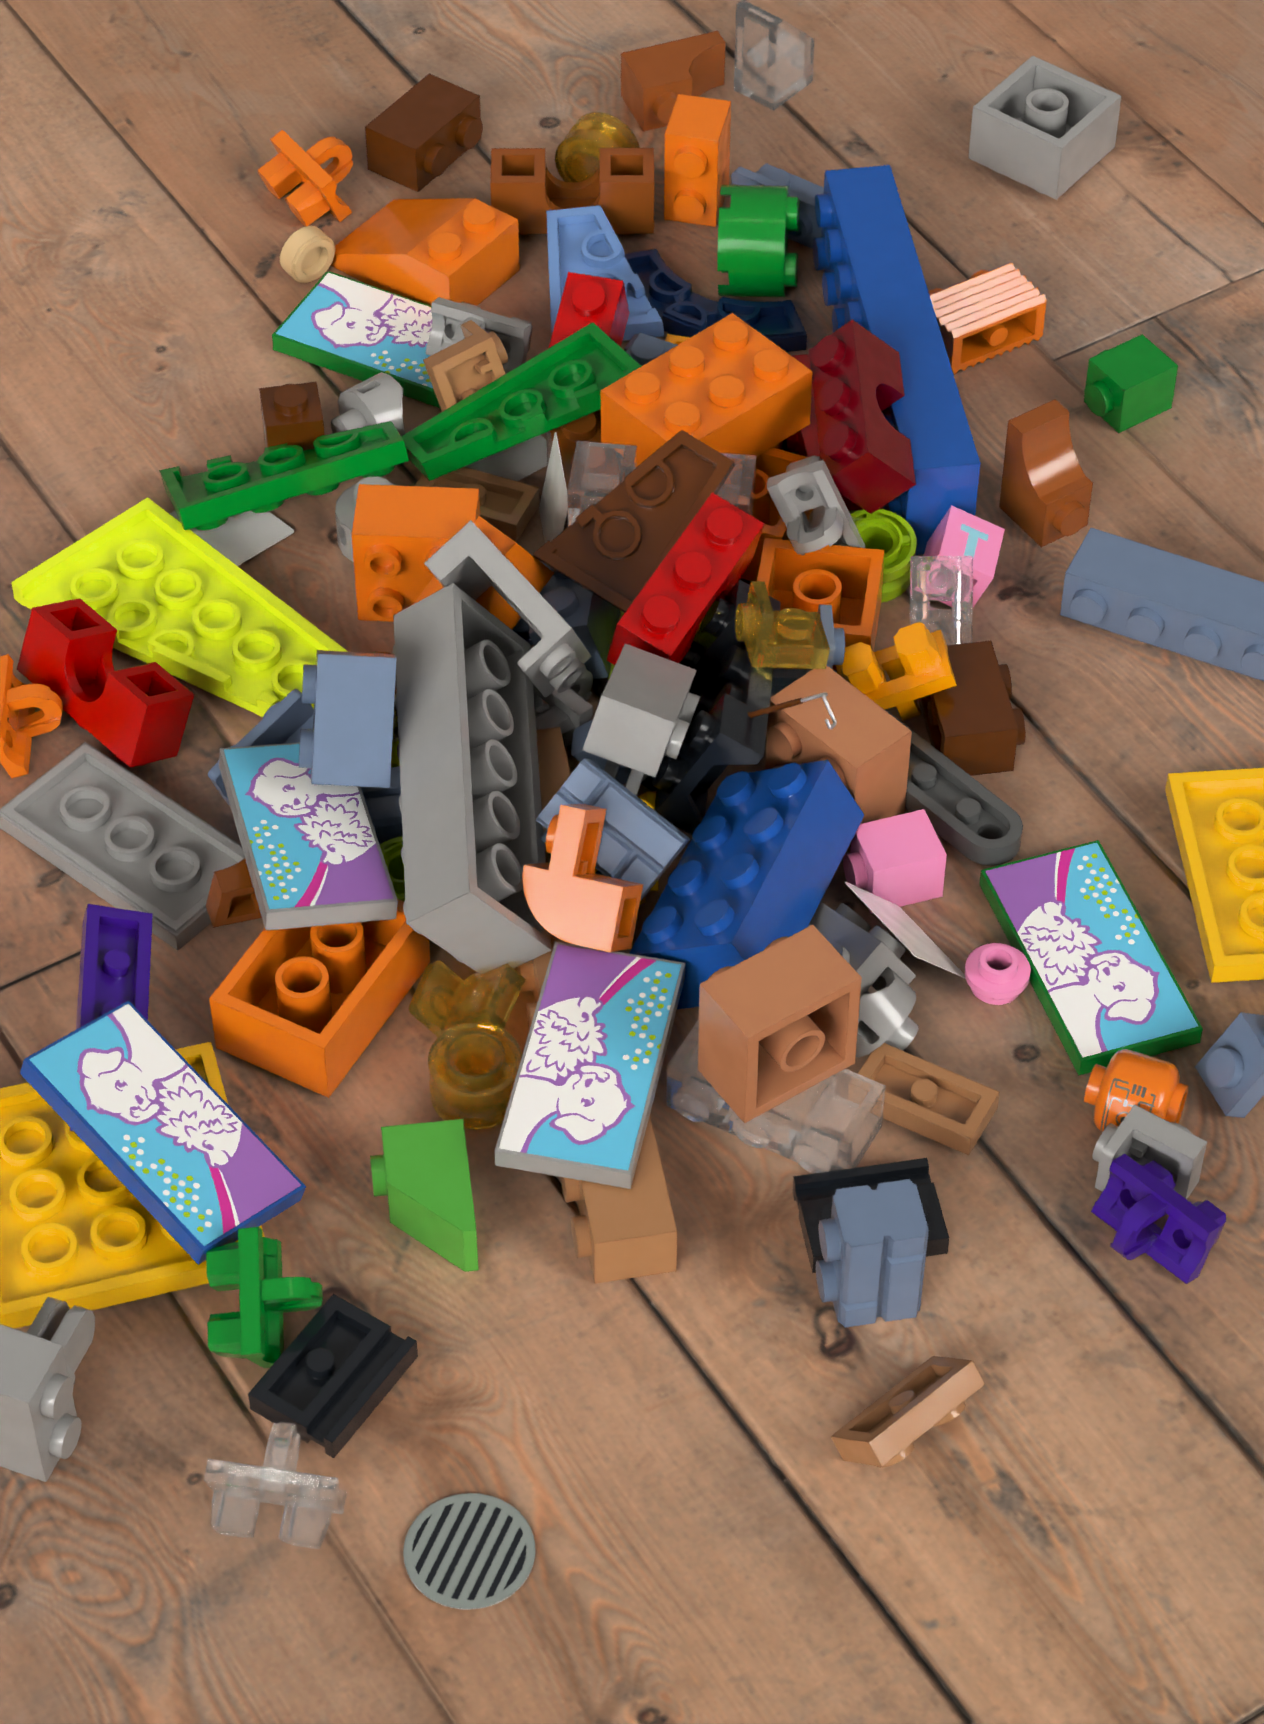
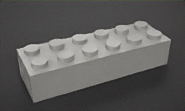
[393,583,552,980]

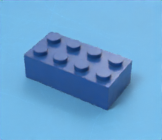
[629,760,864,1009]

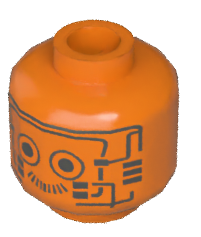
[1084,1049,1189,1132]

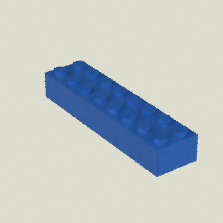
[813,165,981,555]

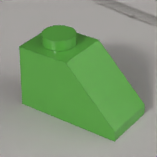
[370,1119,479,1272]

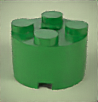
[717,185,800,298]

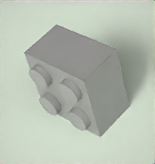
[968,56,1121,200]

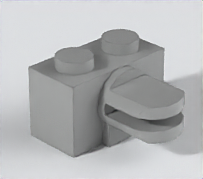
[582,643,700,796]
[0,1297,95,1482]

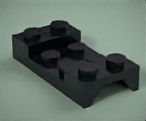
[652,580,781,835]

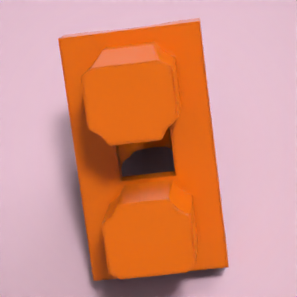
[257,129,353,227]
[0,654,63,779]

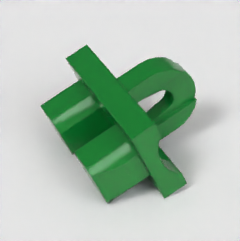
[206,1227,323,1368]

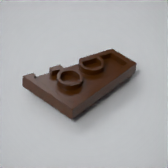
[532,430,735,613]

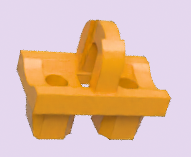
[836,622,957,720]

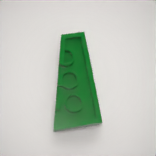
[402,322,641,481]
[159,421,409,530]

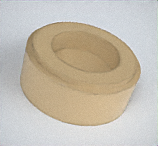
[280,226,335,283]

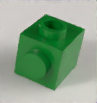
[1084,334,1178,433]

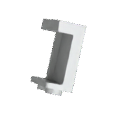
[424,520,591,697]

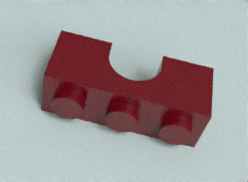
[809,319,916,514]

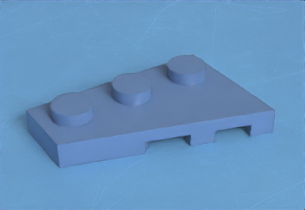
[546,205,664,340]

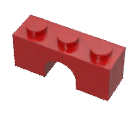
[606,492,765,665]
[17,598,195,768]

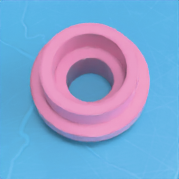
[965,943,1031,1005]

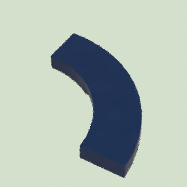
[625,249,807,352]

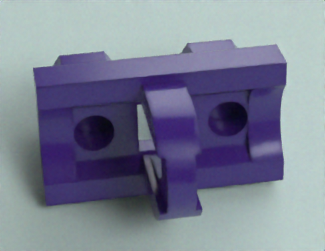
[1091,1153,1227,1284]

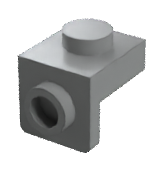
[1092,1105,1207,1199]

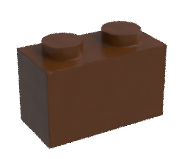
[365,73,483,192]
[918,640,1026,776]

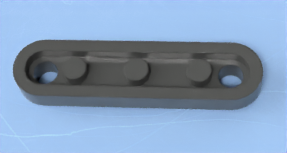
[885,710,1023,865]

